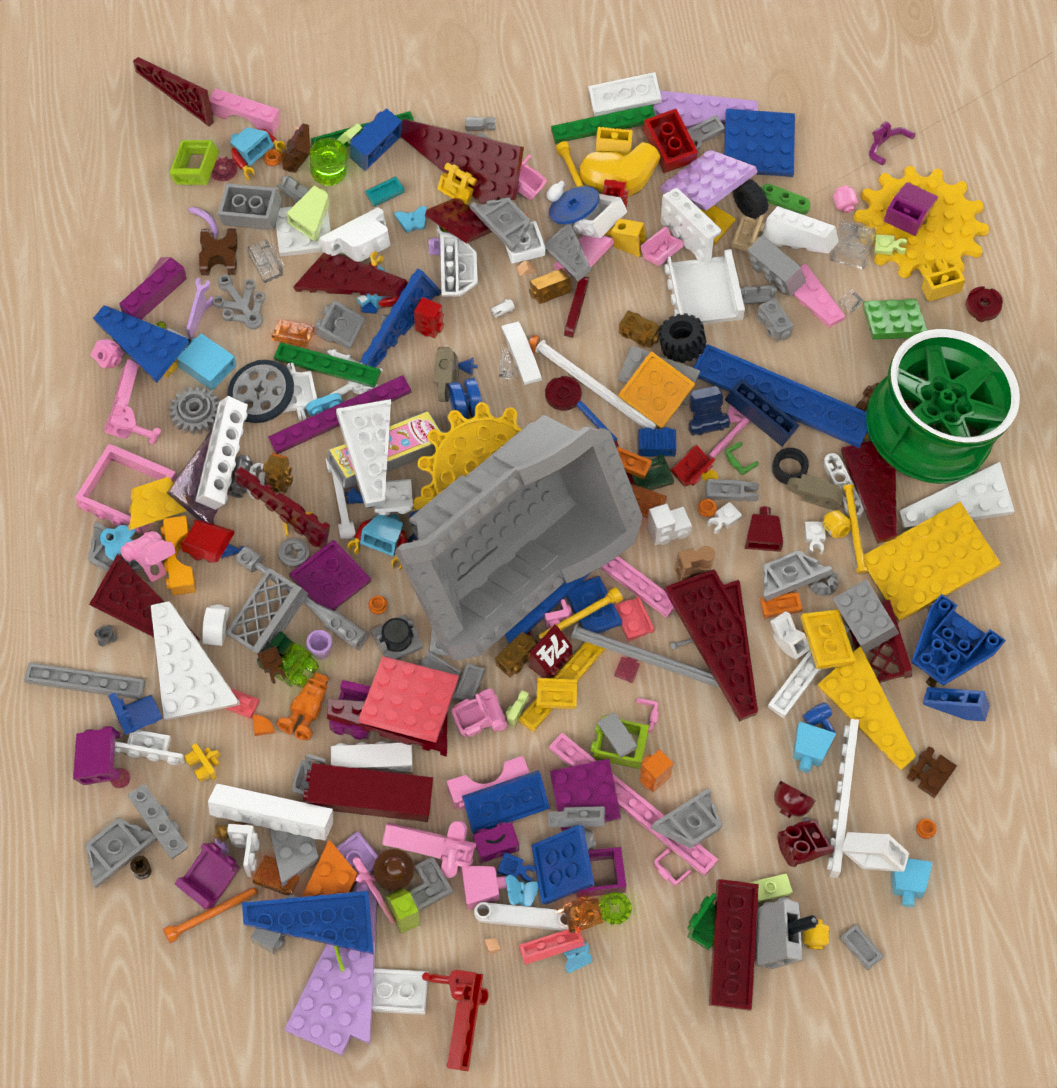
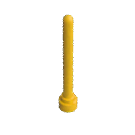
[555,141,584,187]
[538,587,623,640]

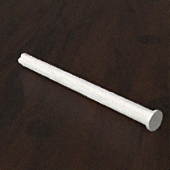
[535,340,657,430]

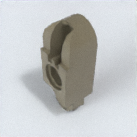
[433,347,459,402]
[786,474,843,510]

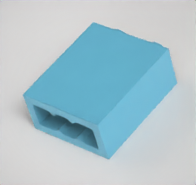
[177,333,237,391]

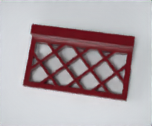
[847,600,912,683]

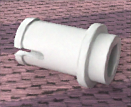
[490,299,515,319]

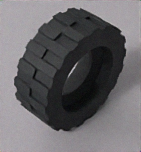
[732,179,769,219]

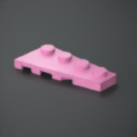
[793,264,845,328]

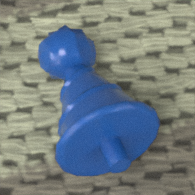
[458,357,478,376]
[345,487,373,508]
[221,544,245,559]

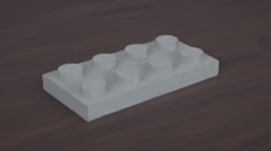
[618,346,700,406]

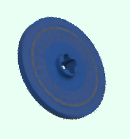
[549,186,600,225]

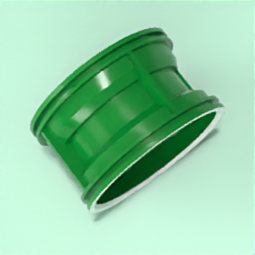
[866,329,1020,484]

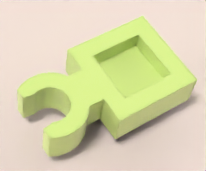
[874,234,907,255]
[505,690,529,727]

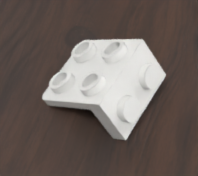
[374,479,413,515]

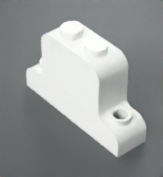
[319,207,391,262]

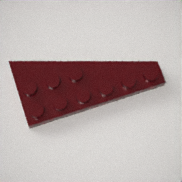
[133,57,214,127]
[327,699,448,757]

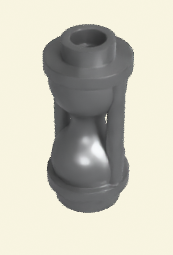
[228,455,253,498]

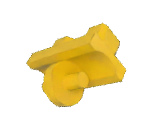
[184,743,221,782]

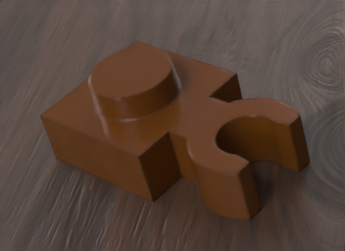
[257,646,286,684]

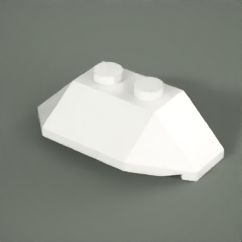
[440,234,478,297]

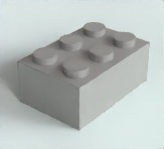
[218,183,282,230]
[747,235,806,297]
[833,579,899,653]

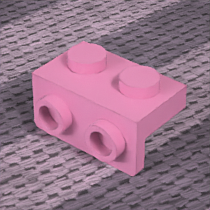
[640,226,684,266]

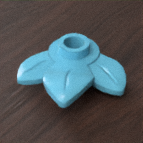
[100,525,135,561]

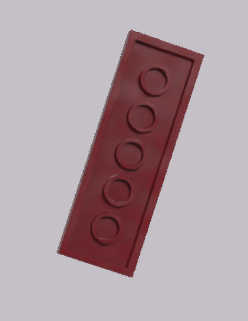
[709,879,759,1011]

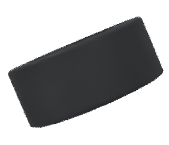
[772,448,809,485]

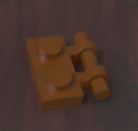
[907,747,957,799]

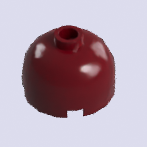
[774,781,816,818]

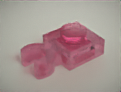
[614,656,640,683]

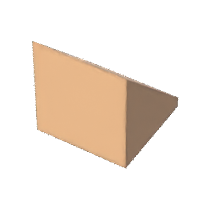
[517,260,536,276]
[484,938,501,955]

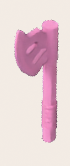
[708,405,750,458]

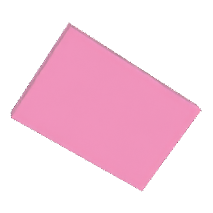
[553,235,614,275]

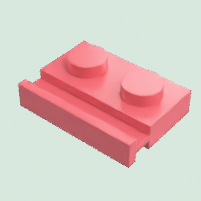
[614,596,654,642]

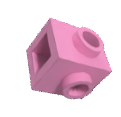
[91,339,124,368]

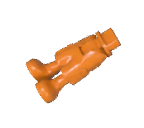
[277,672,329,740]

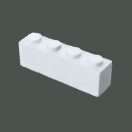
[331,741,413,773]

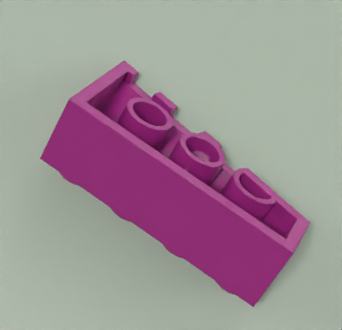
[119,257,187,320]

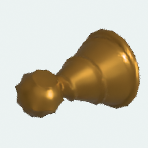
[214,821,245,842]

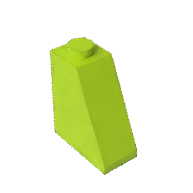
[384,888,420,934]

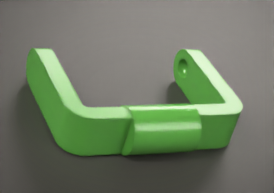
[725,442,759,475]

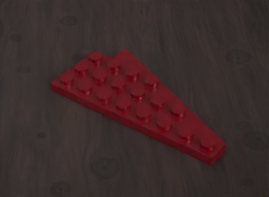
[401,119,524,204]

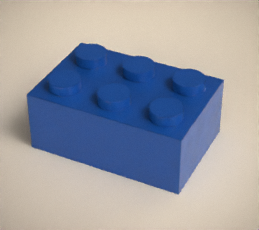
[350,108,402,171]

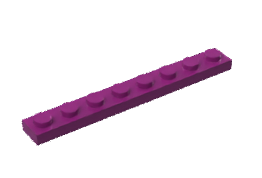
[268,375,412,454]

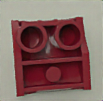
[777,819,834,867]

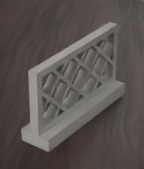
[226,568,309,653]

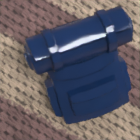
[688,386,730,436]

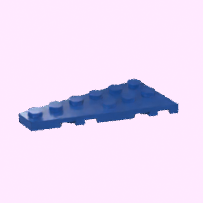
[93,305,189,383]

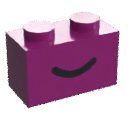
[473,822,520,863]

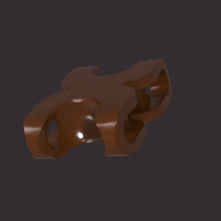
[199,228,238,276]

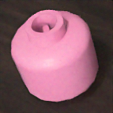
[833,185,858,213]

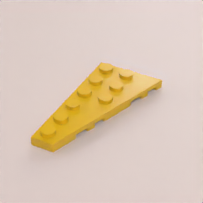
[817,646,916,771]

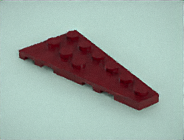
[293,252,408,297]
[841,441,897,544]
[235,467,330,549]
[89,553,201,642]

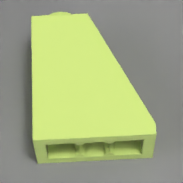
[287,185,329,242]

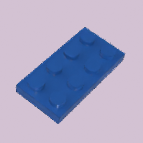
[462,770,550,834]

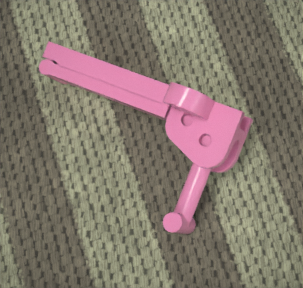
[104,359,161,444]
[382,821,476,878]

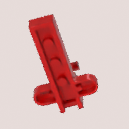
[422,970,489,1072]

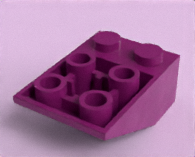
[884,182,938,236]

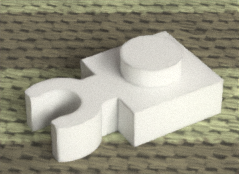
[707,502,742,534]
[804,522,826,554]

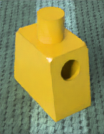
[604,219,647,257]

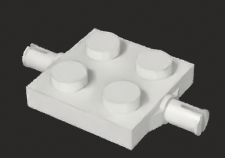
[274,363,317,420]

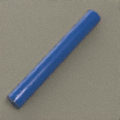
[576,401,618,441]

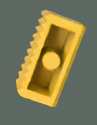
[596,127,633,155]

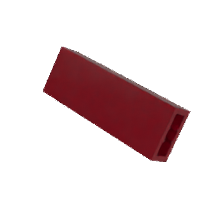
[303,763,433,822]

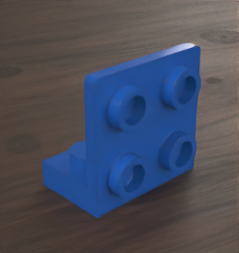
[108,692,162,735]

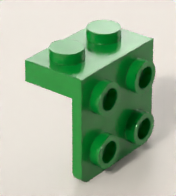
[687,893,716,951]

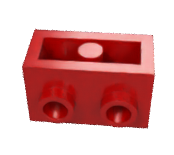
[414,297,444,338]

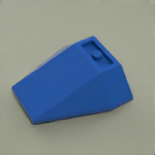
[911,594,1006,686]

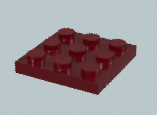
[425,198,492,244]

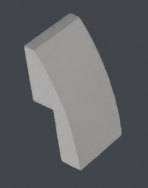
[597,712,638,758]

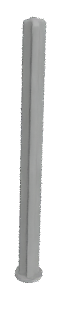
[571,624,719,687]

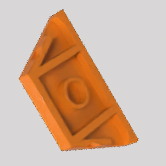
[302,840,358,897]

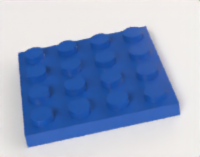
[724,109,795,177]

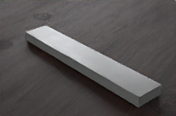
[24,663,146,700]

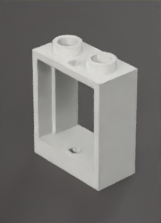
[572,194,627,238]
[842,832,909,872]

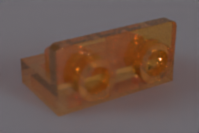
[556,896,603,933]

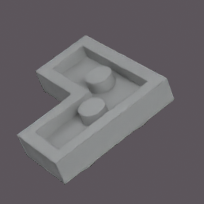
[409,857,453,911]

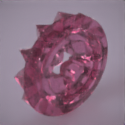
[211,156,237,181]

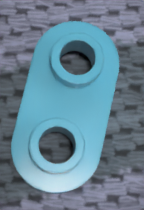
[306,393,343,416]

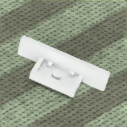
[114,730,185,765]

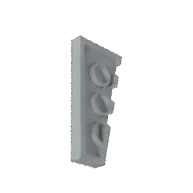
[544,224,592,281]

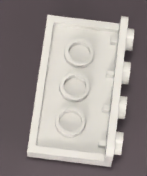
[660,188,721,265]

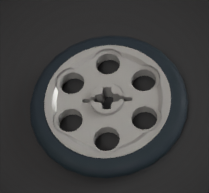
[227,359,294,423]

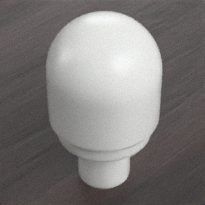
[546,181,566,202]

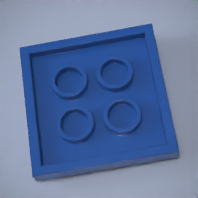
[531,825,595,905]

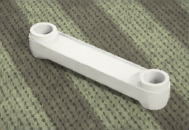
[326,458,355,539]
[474,902,576,931]

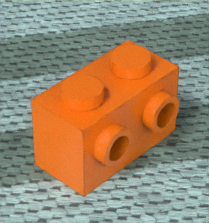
[639,749,674,792]

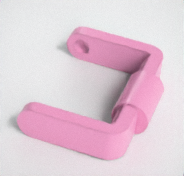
[636,698,659,733]
[654,848,692,886]

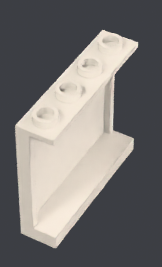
[664,249,745,324]

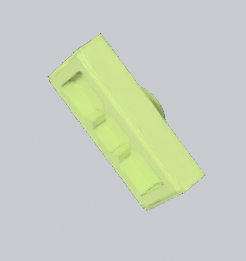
[335,123,362,147]
[749,873,793,903]

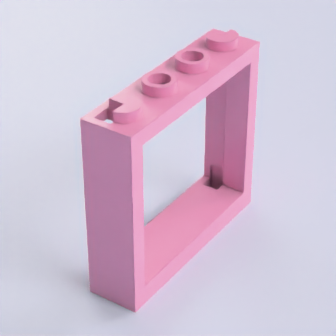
[75,444,178,535]

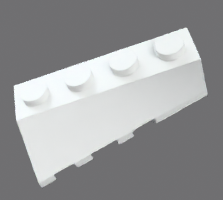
[762,206,839,254]

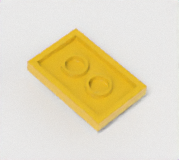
[800,609,856,669]

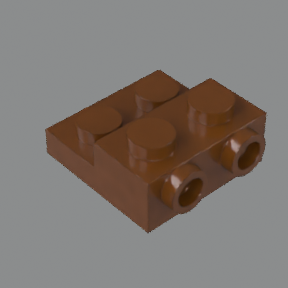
[281,123,310,173]

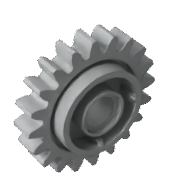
[169,386,219,435]

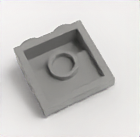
[314,300,365,350]

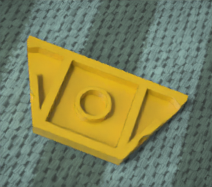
[128,477,197,531]

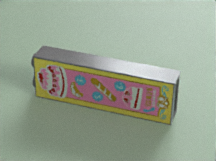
[327,411,444,489]

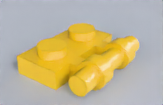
[437,163,477,205]

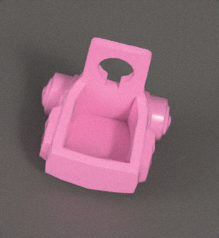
[517,154,547,200]
[120,531,175,582]
[451,689,508,737]

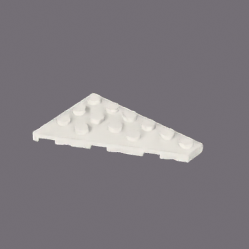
[151,601,240,721]

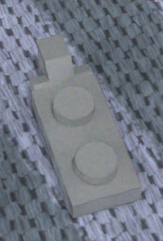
[548,807,605,828]

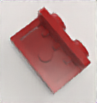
[603,179,629,208]
[670,445,716,487]

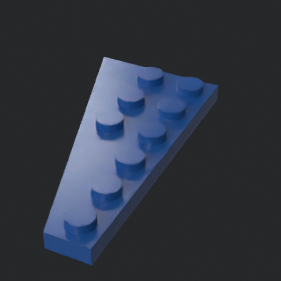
[360,268,442,368]
[242,891,374,954]

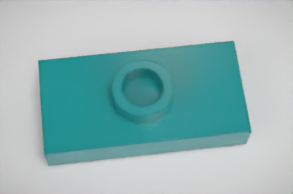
[365,176,405,207]

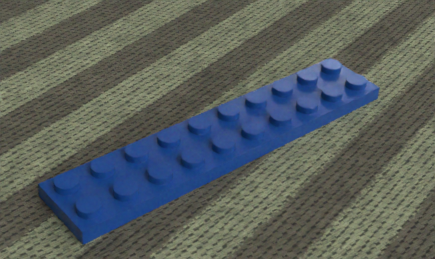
[693,344,868,448]

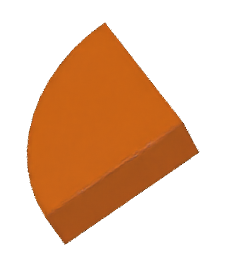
[529,335,540,354]
[253,715,275,736]

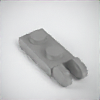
[706,479,759,502]

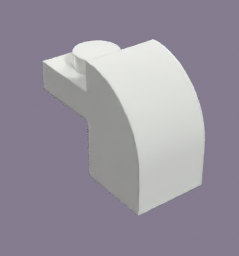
[203,604,230,646]
[770,611,810,660]

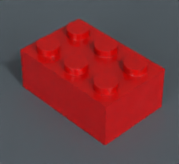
[643,108,698,173]

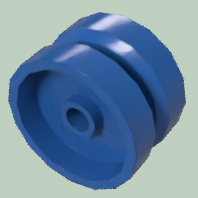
[448,377,482,419]

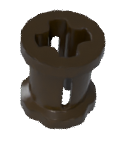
[130,856,152,880]

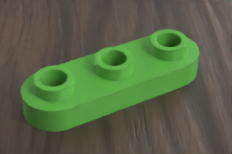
[761,184,810,215]

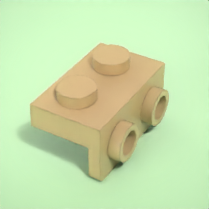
[731,215,765,252]

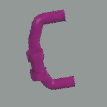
[869,121,915,165]

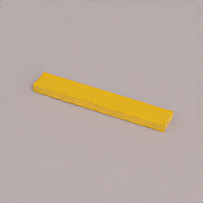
[518,642,606,733]

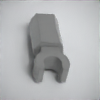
[465,117,495,131]

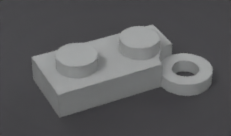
[687,115,725,151]

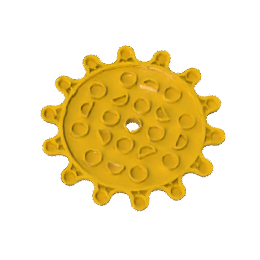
[853,166,990,278]
[417,402,522,500]

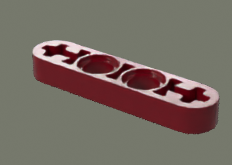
[564,277,589,338]

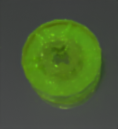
[310,138,347,186]

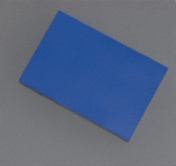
[566,576,622,634]

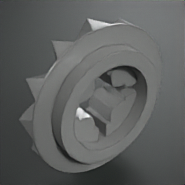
[278,538,309,567]
[808,571,839,596]

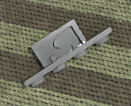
[128,784,188,859]

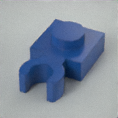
[497,852,536,882]

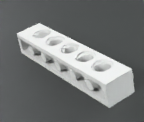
[196,396,248,510]

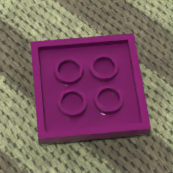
[289,540,371,611]
[550,759,622,832]

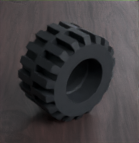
[658,313,707,363]

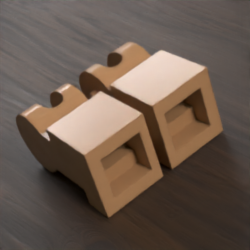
[674,546,715,581]

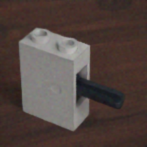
[756,898,818,969]

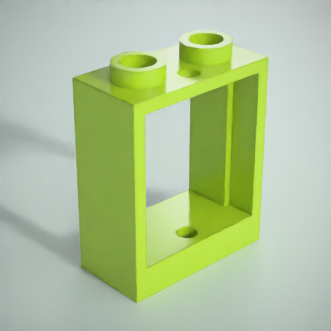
[169,140,219,185]
[591,715,649,769]

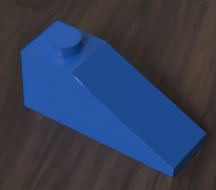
[923,687,990,722]

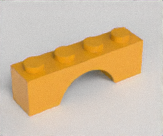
[160,516,196,596]

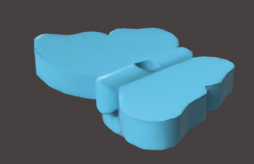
[394,206,427,233]
[505,875,539,907]
[563,942,593,973]

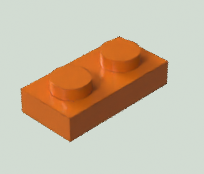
[617,447,652,479]
[760,592,803,619]

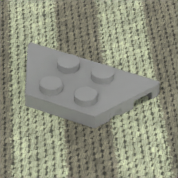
[470,198,531,252]
[89,522,143,572]
[764,550,833,601]
[651,788,722,849]
[85,818,157,888]
[269,828,319,886]

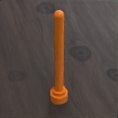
[163,888,257,944]

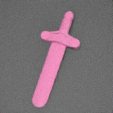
[353,857,396,924]

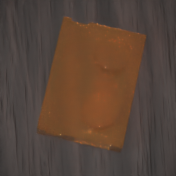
[271,319,314,347]
[253,855,302,896]

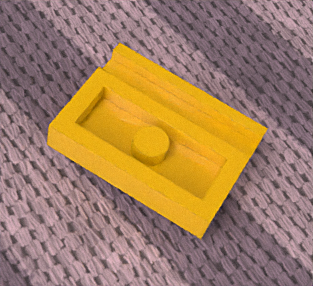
[536,678,577,709]

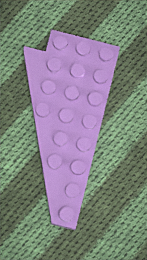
[284,882,378,1056]

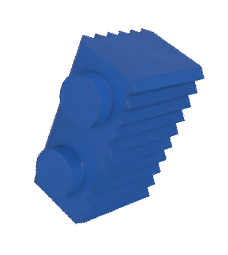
[637,427,677,457]

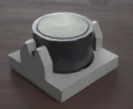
[371,614,423,660]

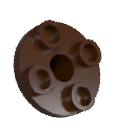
[373,849,414,891]

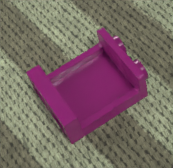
[329,680,371,740]
[73,726,121,785]
[174,842,241,909]

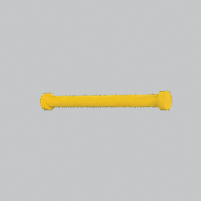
[843,484,868,574]

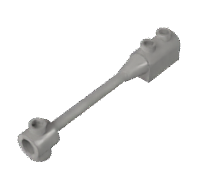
[236,546,371,651]

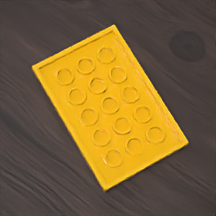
[863,501,1001,622]

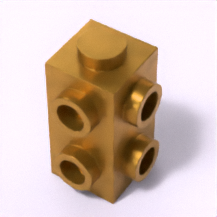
[529,268,571,304]
[618,310,660,349]
[263,455,293,493]
[495,631,537,678]

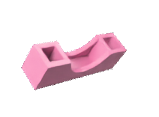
[209,88,281,135]
[447,756,530,810]

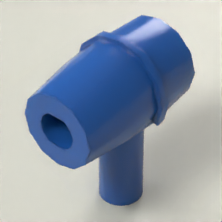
[802,702,836,733]

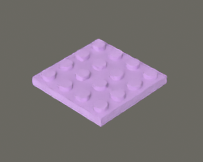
[659,150,758,211]

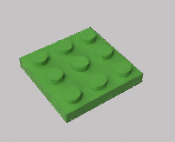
[863,299,928,340]

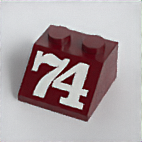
[529,625,573,679]

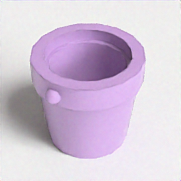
[306,630,332,660]

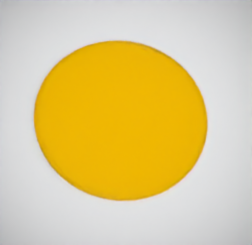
[702,469,718,482]

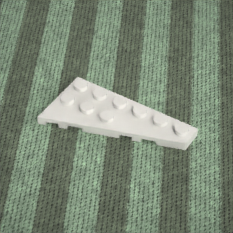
[336,399,391,508]
[899,462,1015,531]

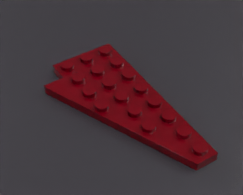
[664,569,758,722]

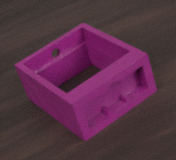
[576,847,627,898]

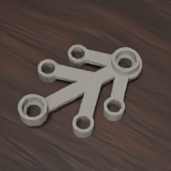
[213,275,265,330]

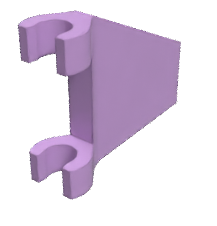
[186,278,213,339]

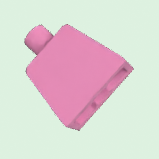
[461,866,507,910]

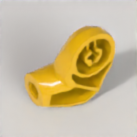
[579,142,660,196]

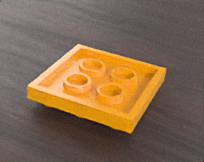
[617,351,696,428]

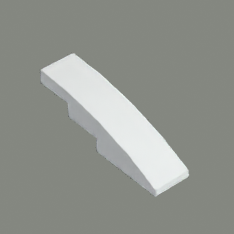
[501,321,542,385]

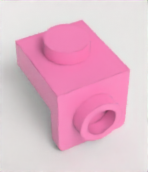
[544,599,572,628]

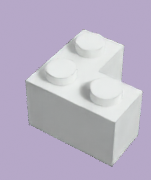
[647,504,692,546]

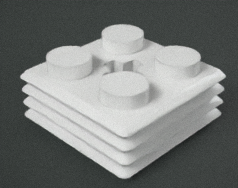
[506,221,546,263]

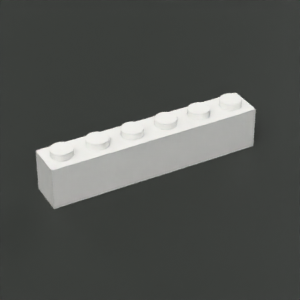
[208,784,334,841]

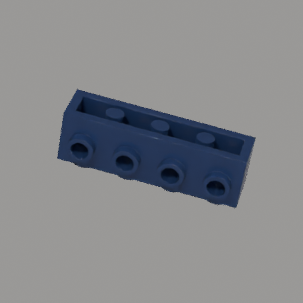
[725,378,800,447]

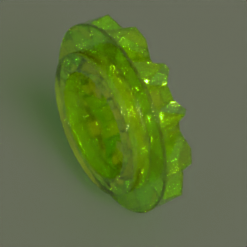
[599,892,632,925]

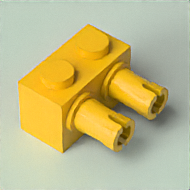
[918,258,965,302]

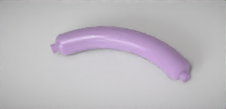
[188,207,218,237]

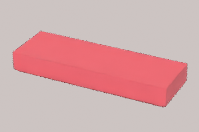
[519,926,585,965]

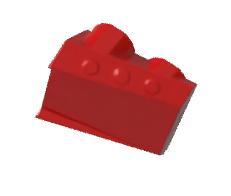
[181,520,235,563]

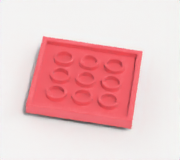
[359,656,459,743]

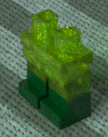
[257,631,319,688]

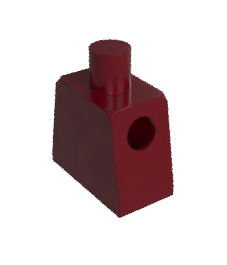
[745,506,783,552]

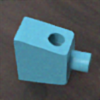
[793,721,836,773]
[890,858,932,907]

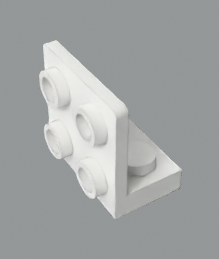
[227,824,260,877]

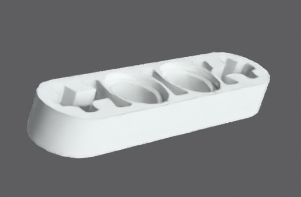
[823,453,864,519]

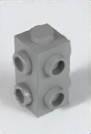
[757,298,794,342]

